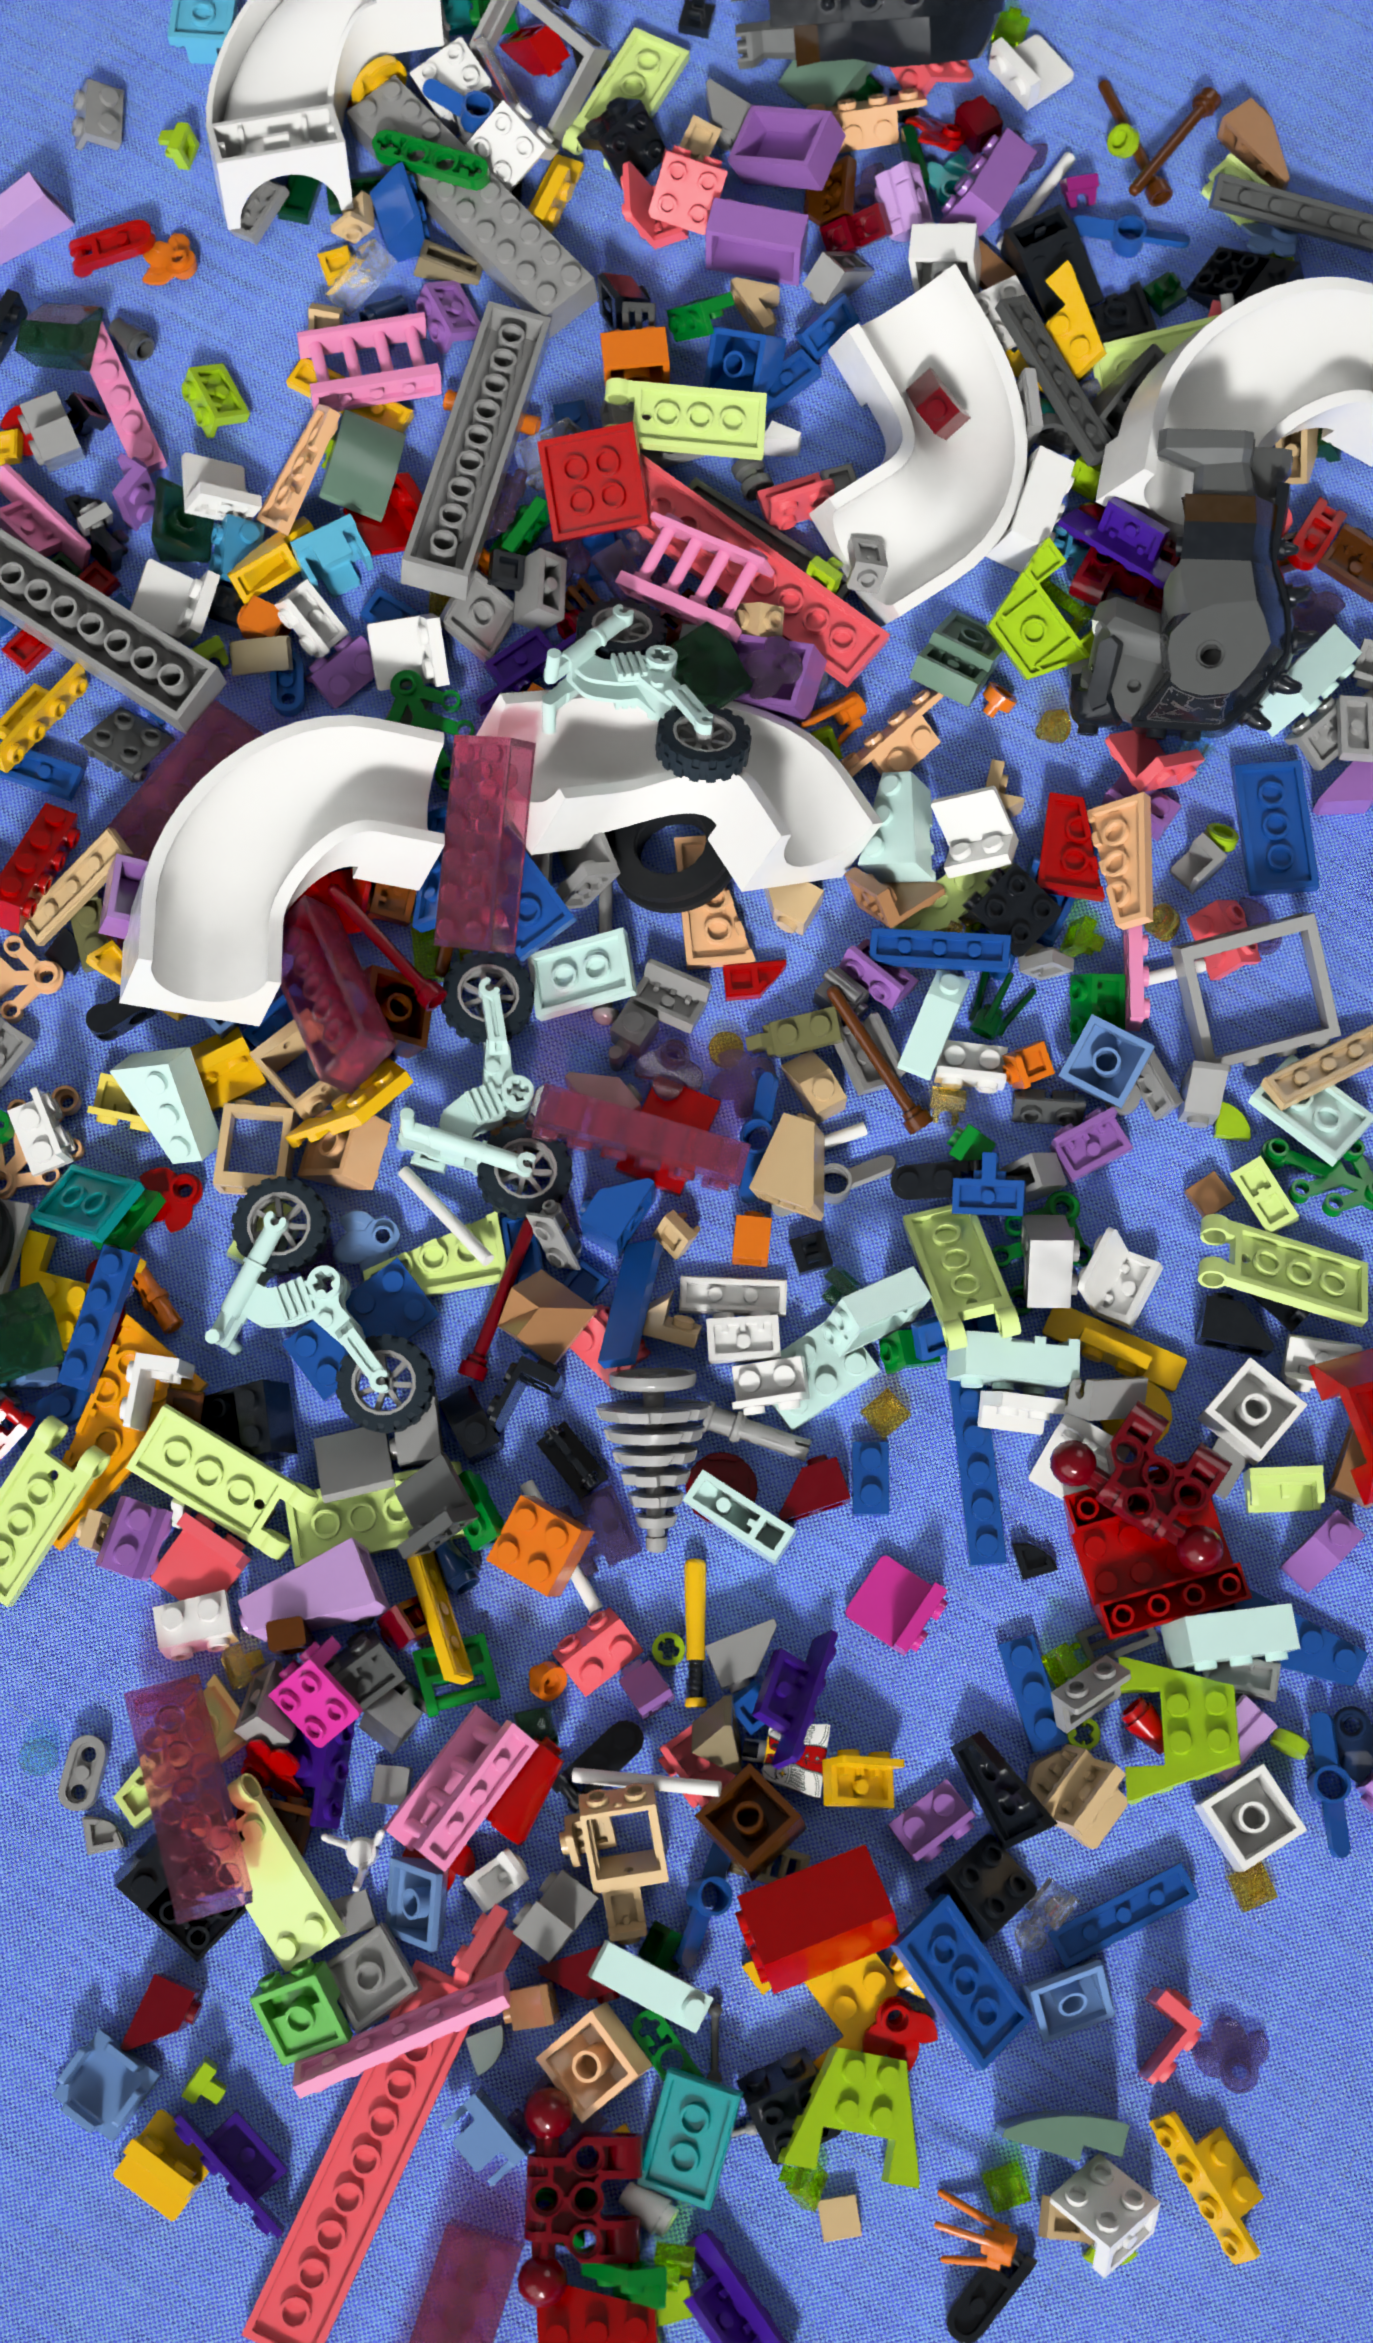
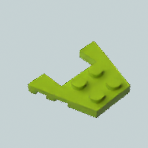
[986,537,1094,680]
[1118,1657,1241,1805]
[778,2046,920,2189]

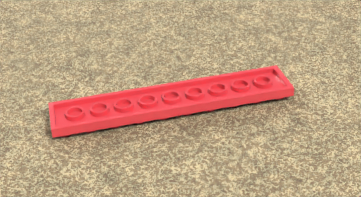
[630,454,890,688]
[241,1959,471,2343]

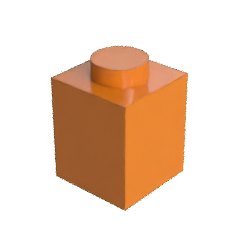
[237,595,292,639]
[732,1211,772,1268]

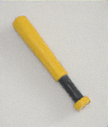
[684,1558,707,1708]

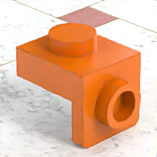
[1002,1041,1055,1090]

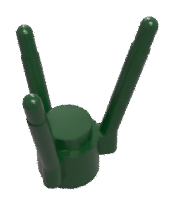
[968,971,1037,1040]

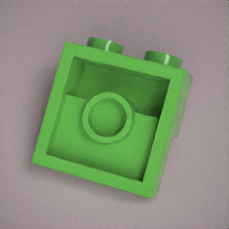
[249,1958,353,2066]

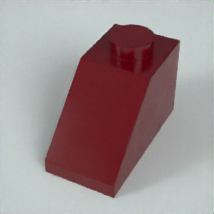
[906,367,971,440]
[778,1454,851,1524]
[376,1595,429,1653]
[538,1942,620,2005]
[120,1973,203,2051]

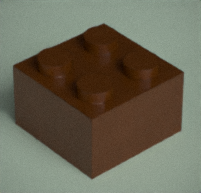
[346,964,432,1059]
[695,1763,807,1882]

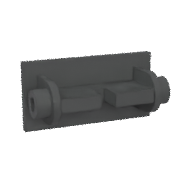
[1012,1088,1086,1126]

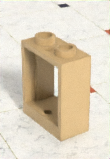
[249,1011,360,1121]
[213,1099,299,1195]
[578,1783,669,1894]

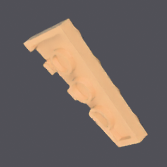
[255,404,341,536]
[1087,792,1153,930]
[674,835,756,970]

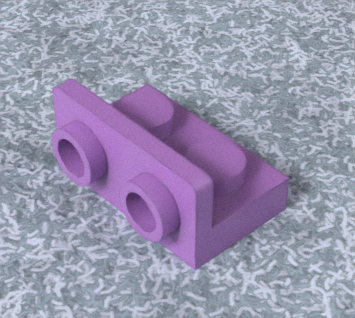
[416,280,481,354]
[1101,771,1182,841]
[95,1496,173,1582]
[887,1779,977,1864]

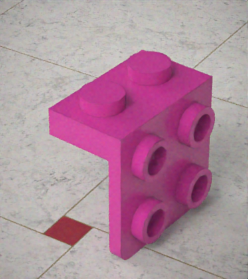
[845,1556,949,1656]
[268,1636,362,1748]

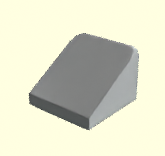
[370,1764,413,1806]

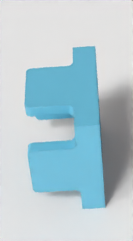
[167,0,238,64]
[290,513,374,598]

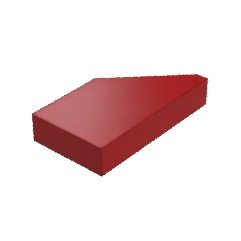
[723,959,786,1001]

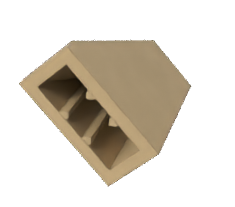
[749,1113,825,1221]

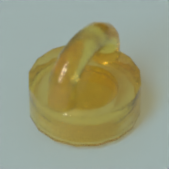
[1035,709,1071,743]
[1144,903,1180,942]

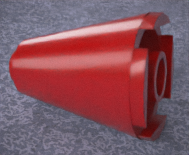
[486,1736,564,1846]

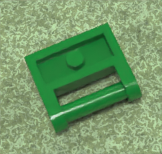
[412,1633,501,1718]

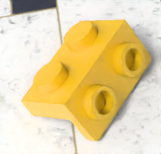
[822,1749,905,1810]

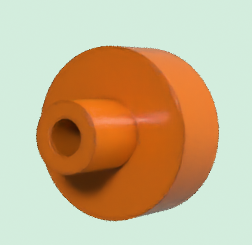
[982,682,1018,718]
[529,1661,567,1702]

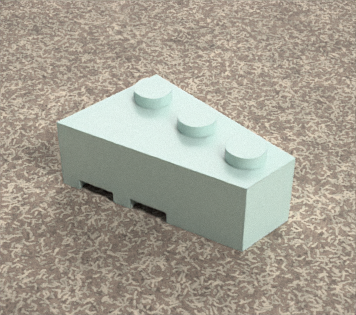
[1261,624,1362,737]
[858,771,936,883]
[110,1047,220,1164]
[947,1331,1080,1397]
[1161,1603,1300,1672]

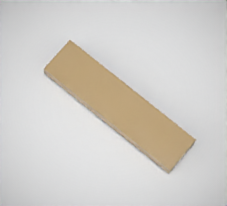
[24,827,134,946]
[1260,1025,1373,1111]

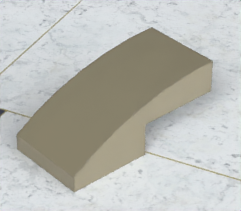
[229,635,293,676]

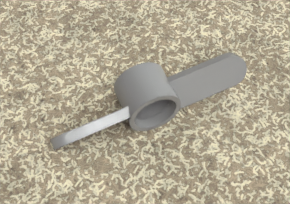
[770,1155,896,1217]

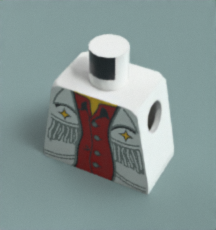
[742,1724,831,1799]

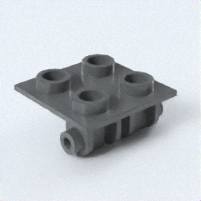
[79,706,175,783]

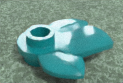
[927,154,969,206]

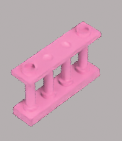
[297,312,441,412]
[615,511,775,643]
[383,1705,538,1872]

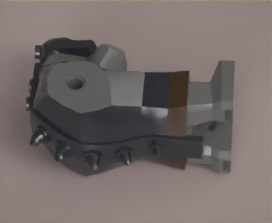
[731,0,1005,69]
[1069,428,1319,742]

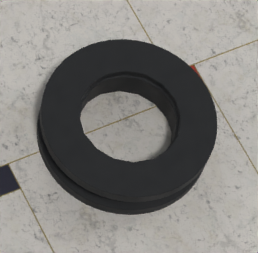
[607,813,732,913]

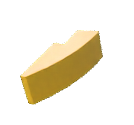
[227,516,314,604]

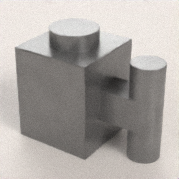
[814,966,869,1027]
[608,1001,659,1072]
[358,1679,427,1755]

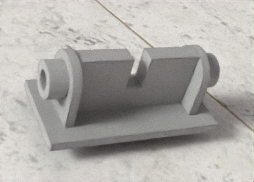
[525,1200,582,1271]

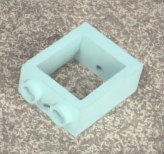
[822,1266,932,1357]

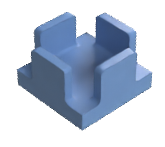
[52,2028,163,2142]
[441,2088,531,2187]

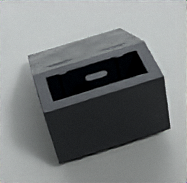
[1000,204,1104,324]
[1185,247,1304,310]
[201,1379,298,1462]
[113,1819,247,1962]

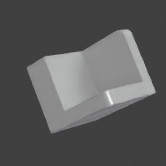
[1170,833,1228,894]

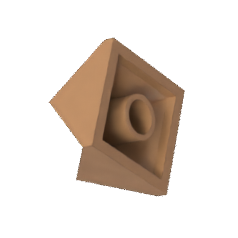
[497,1269,598,1365]

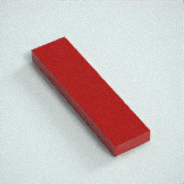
[1,560,121,674]

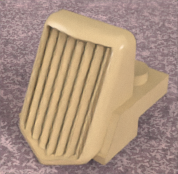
[1026,1744,1128,1849]

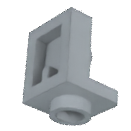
[846,537,888,593]
[1018,942,1074,981]

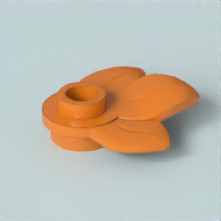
[142,233,197,286]

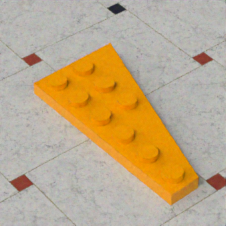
[53,1313,209,1551]

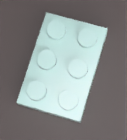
[527,927,638,1022]
[1248,1055,1373,1167]
[773,1322,880,1433]

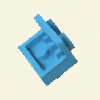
[208,514,265,587]

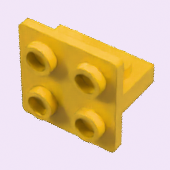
[190,1026,267,1112]
[113,2109,209,2221]

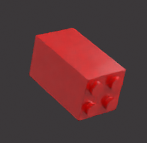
[735,1844,900,1994]

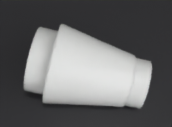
[618,2181,679,2237]

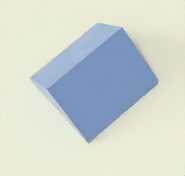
[1059,1014,1155,1109]
[385,1856,449,1952]
[1021,1958,1115,2044]

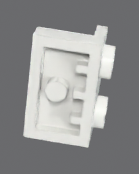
[934,1040,1008,1094]
[706,1310,781,1364]
[731,1356,810,1416]
[977,1391,1066,1435]

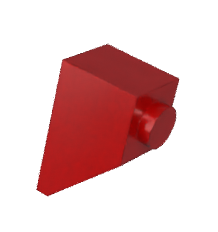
[499,23,570,77]

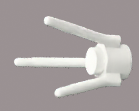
[321,1829,385,1892]

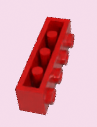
[0,803,81,934]

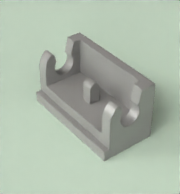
[1064,1376,1148,1421]

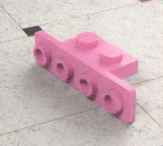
[0,463,91,570]

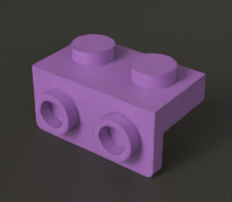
[112,453,160,531]
[305,635,375,709]
[839,938,919,1011]
[1049,1107,1133,1183]

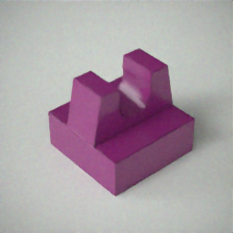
[1060,173,1099,209]

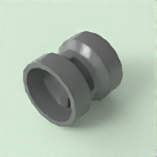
[731,459,774,501]

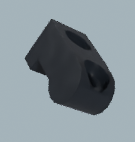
[86,995,156,1041]

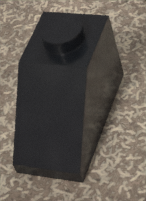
[597,272,651,330]
[1194,1293,1274,1358]
[438,1385,504,1466]

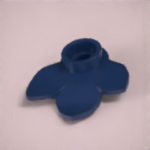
[1333,1706,1373,1783]

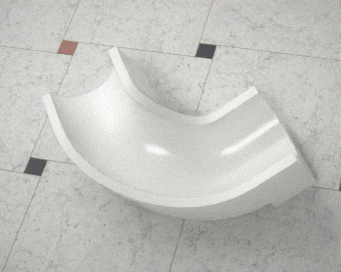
[206,0,444,230]
[809,264,1027,627]
[1095,277,1373,543]
[467,690,883,892]
[119,715,445,1026]

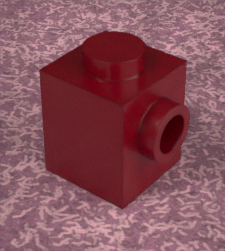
[954,94,1003,156]

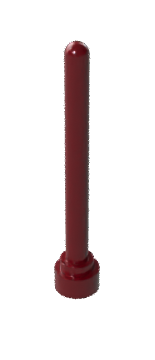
[327,884,447,1011]
[457,1217,534,1382]

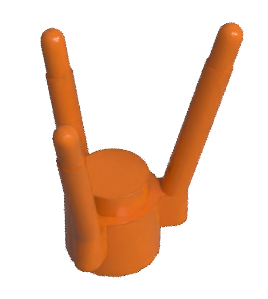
[796,691,867,747]
[934,2189,1018,2271]

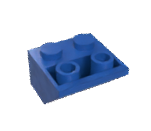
[370,162,430,264]

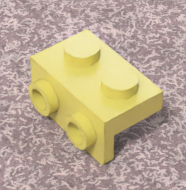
[87,1073,151,1133]

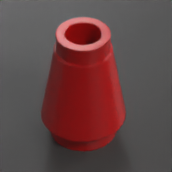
[1120,1697,1164,1755]

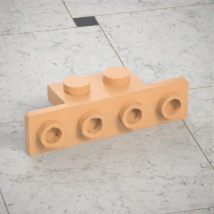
[806,88,927,153]
[840,688,944,777]

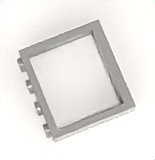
[468,0,611,150]
[1170,912,1341,1072]

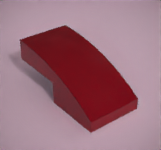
[819,202,893,252]

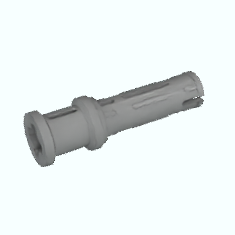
[702,1400,812,1462]

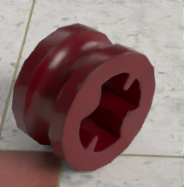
[556,609,581,640]

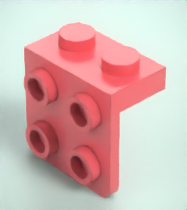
[890,60,974,97]
[648,145,728,235]
[620,161,689,249]
[756,472,835,531]
[1105,730,1205,793]
[151,1512,251,1600]
[1138,1987,1203,2085]

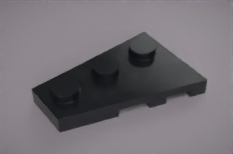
[1088,281,1157,343]
[950,1731,1058,1850]

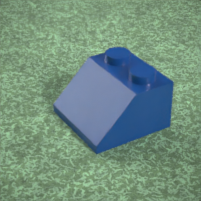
[703,326,787,393]
[578,1178,656,1258]

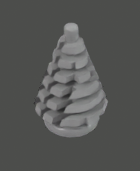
[596,1368,712,1553]

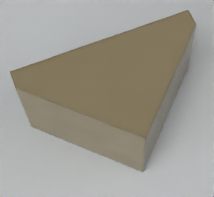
[692,1695,742,1774]

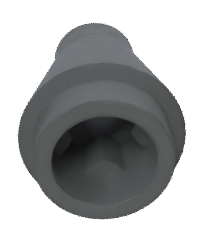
[109,318,155,361]

